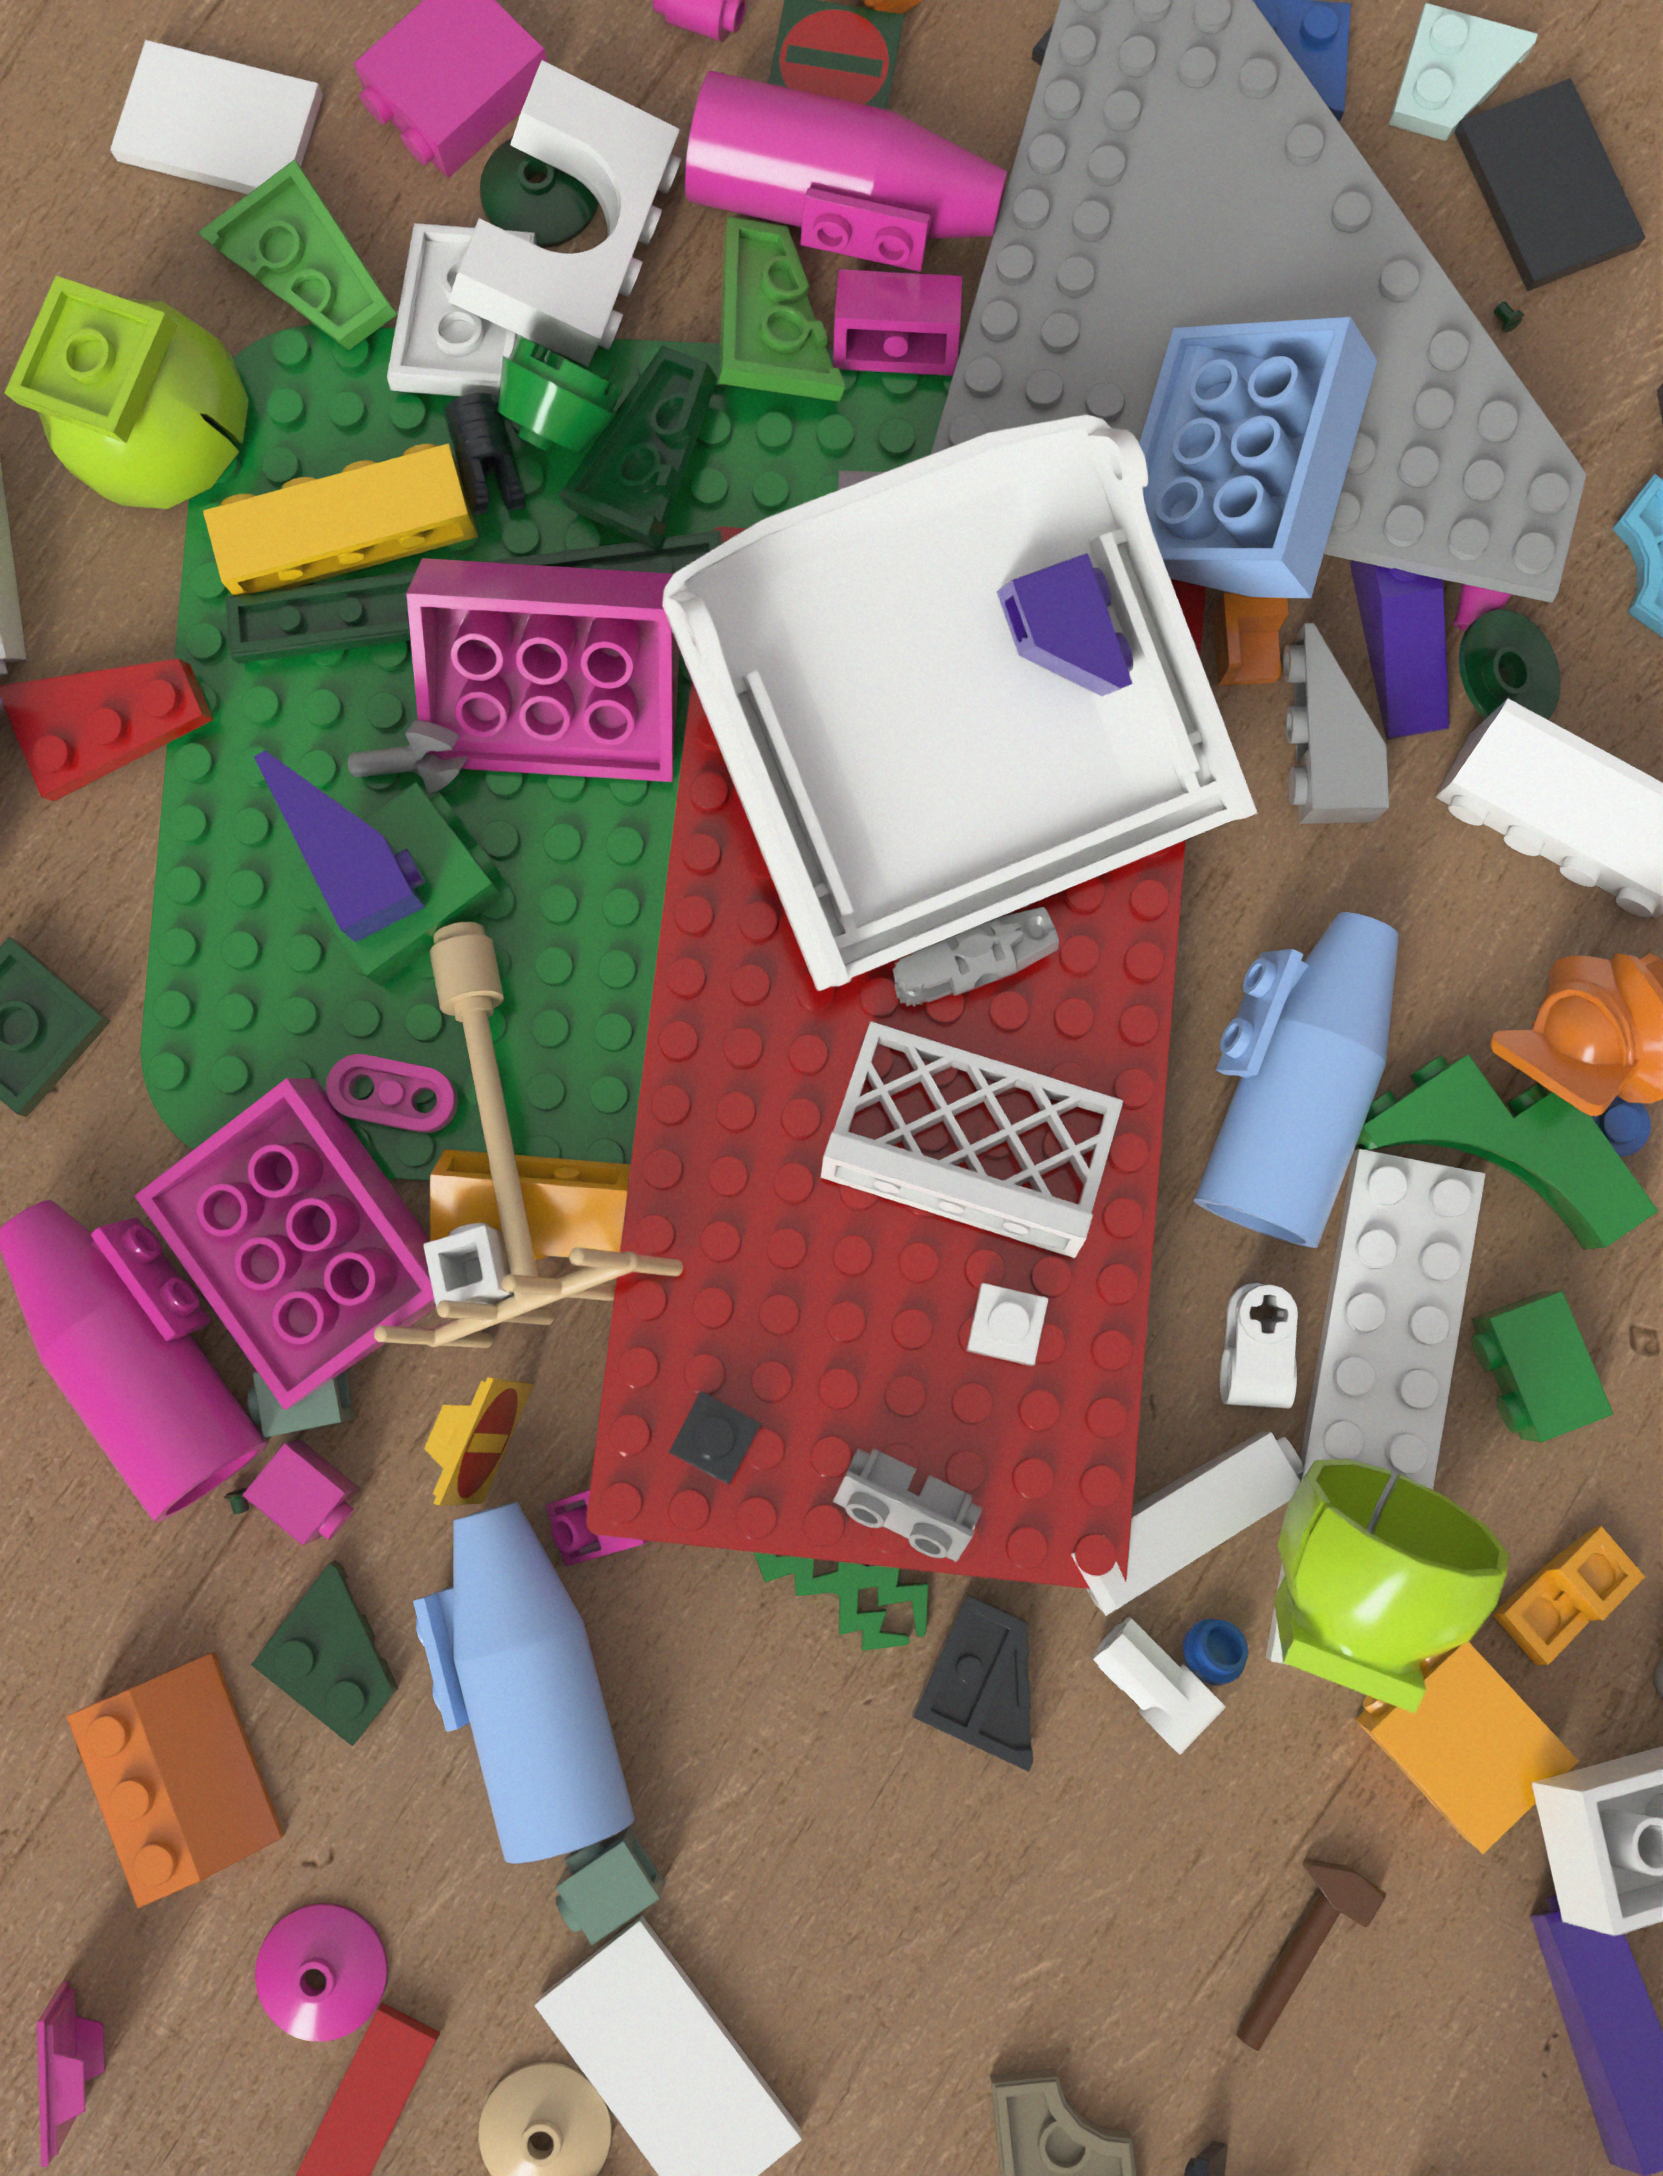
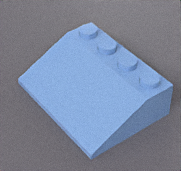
[1139,317,1378,598]

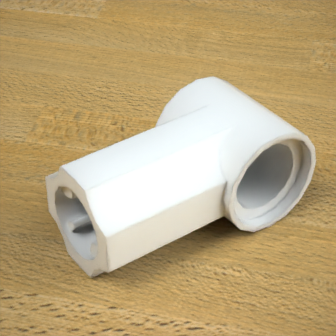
[1091,1616,1226,1755]

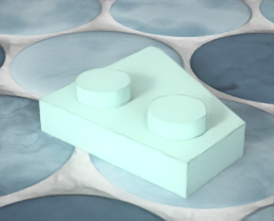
[1388,3,1538,141]

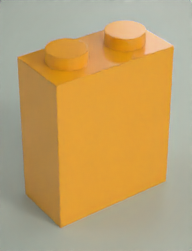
[1355,1641,1579,1854]

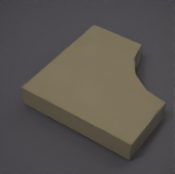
[990,2068,1136,2176]

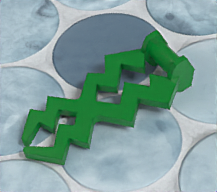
[753,1552,928,1651]

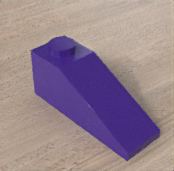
[1350,560,1449,740]
[253,751,426,942]

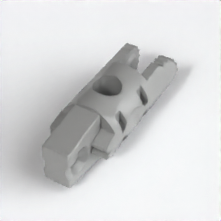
[893,907,1059,1007]

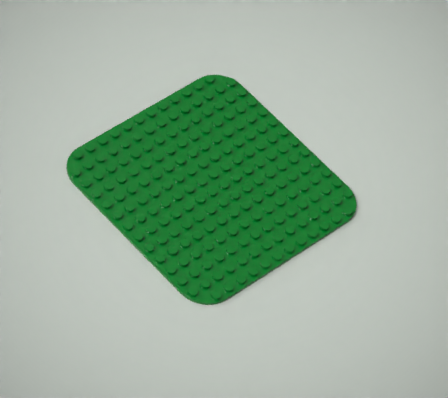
[141,325,958,1181]

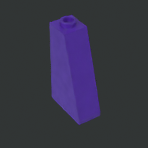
[1531,1894,1663,2176]

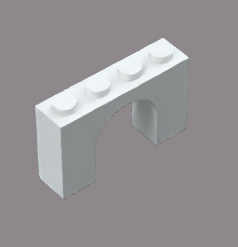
[449,60,681,367]

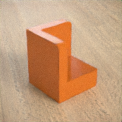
[1213,593,1289,686]

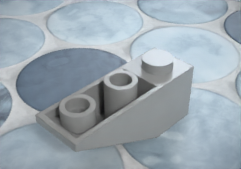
[1283,623,1389,824]

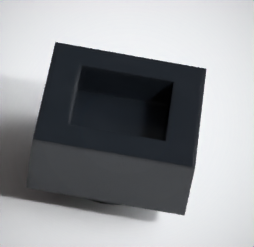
[669,1391,762,1485]

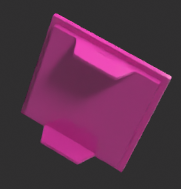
[37,1981,105,2167]

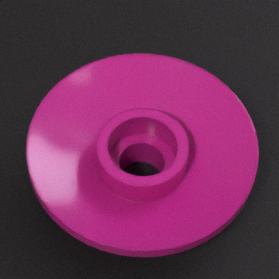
[255,1903,388,2042]

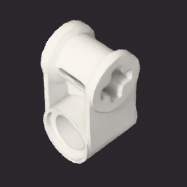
[1220,1283,1298,1409]

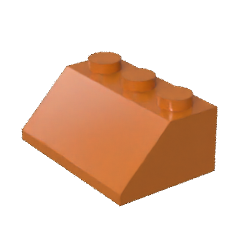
[66,1651,284,1909]

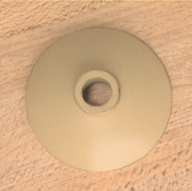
[479,2062,612,2176]

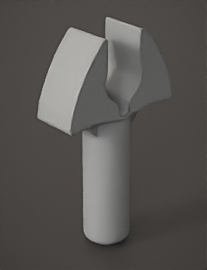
[347,720,468,794]

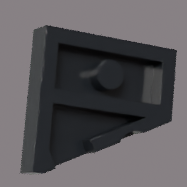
[912,1592,1033,1772]

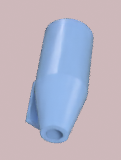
[1193,912,1399,1248]
[413,1501,635,1863]

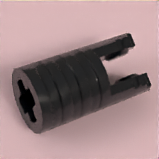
[444,393,526,514]

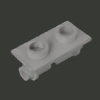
[833,1448,982,1562]

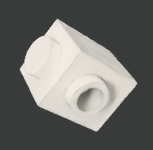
[423,1223,514,1309]

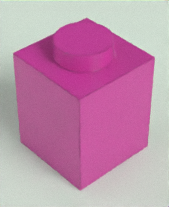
[242,1440,359,1546]

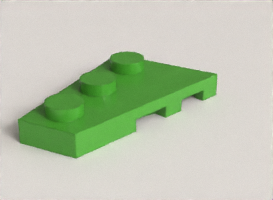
[198,160,398,350]
[718,216,845,402]

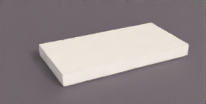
[534,1915,803,2176]

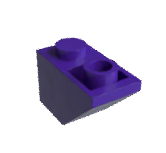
[996,553,1133,696]

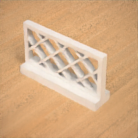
[821,1021,1123,1258]

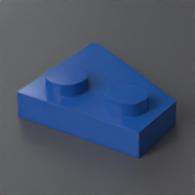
[1253,0,1351,123]

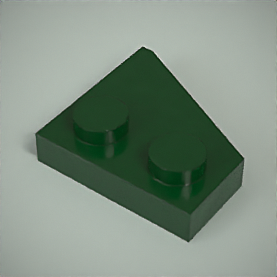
[251,1560,399,1746]

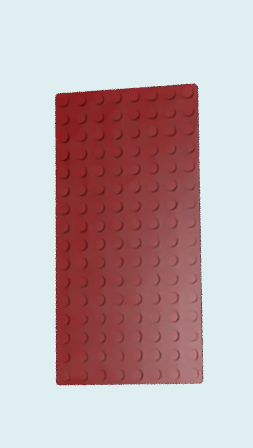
[586,526,1206,1589]

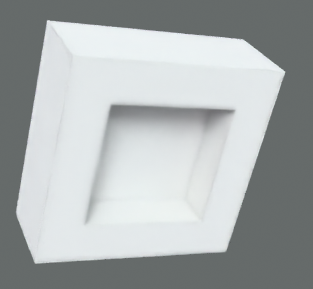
[966,1283,1048,1366]

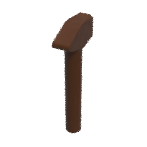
[1236,1859,1386,2051]

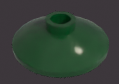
[480,137,599,248]
[1459,609,1561,720]

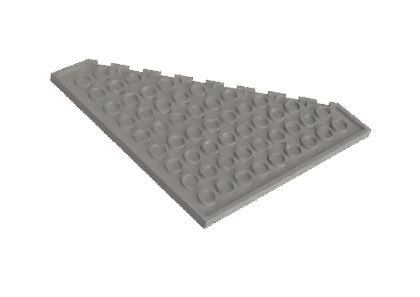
[931,0,1587,603]

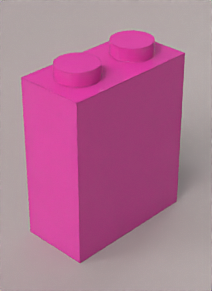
[353,0,548,178]

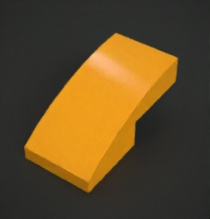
[1492,1526,1645,1665]

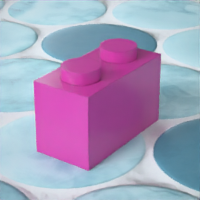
[833,269,962,376]

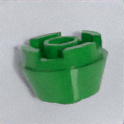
[498,335,623,454]

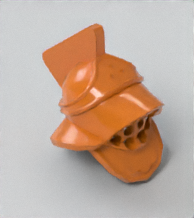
[1490,953,1663,1116]

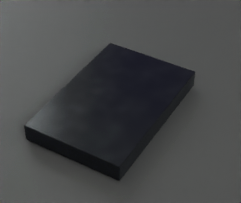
[1454,78,1646,291]

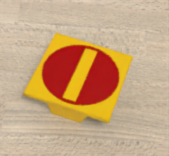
[424,1377,534,1506]

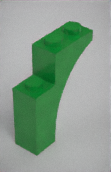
[1357,1054,1658,1250]

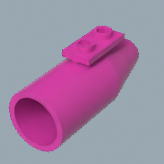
[685,71,1008,272]
[0,1200,268,1523]

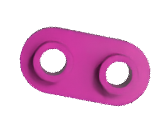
[326,1054,458,1133]

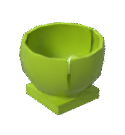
[4,275,249,509]
[1274,1459,1510,1713]

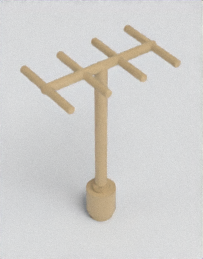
[374,922,683,1348]

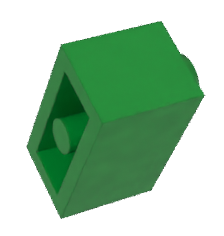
[1471,1291,1614,1443]

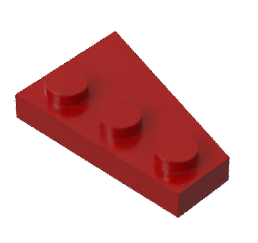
[0,658,214,801]

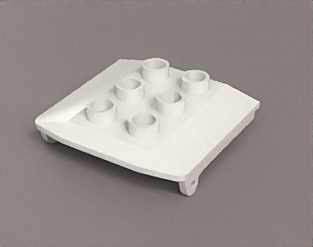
[663,414,1257,991]

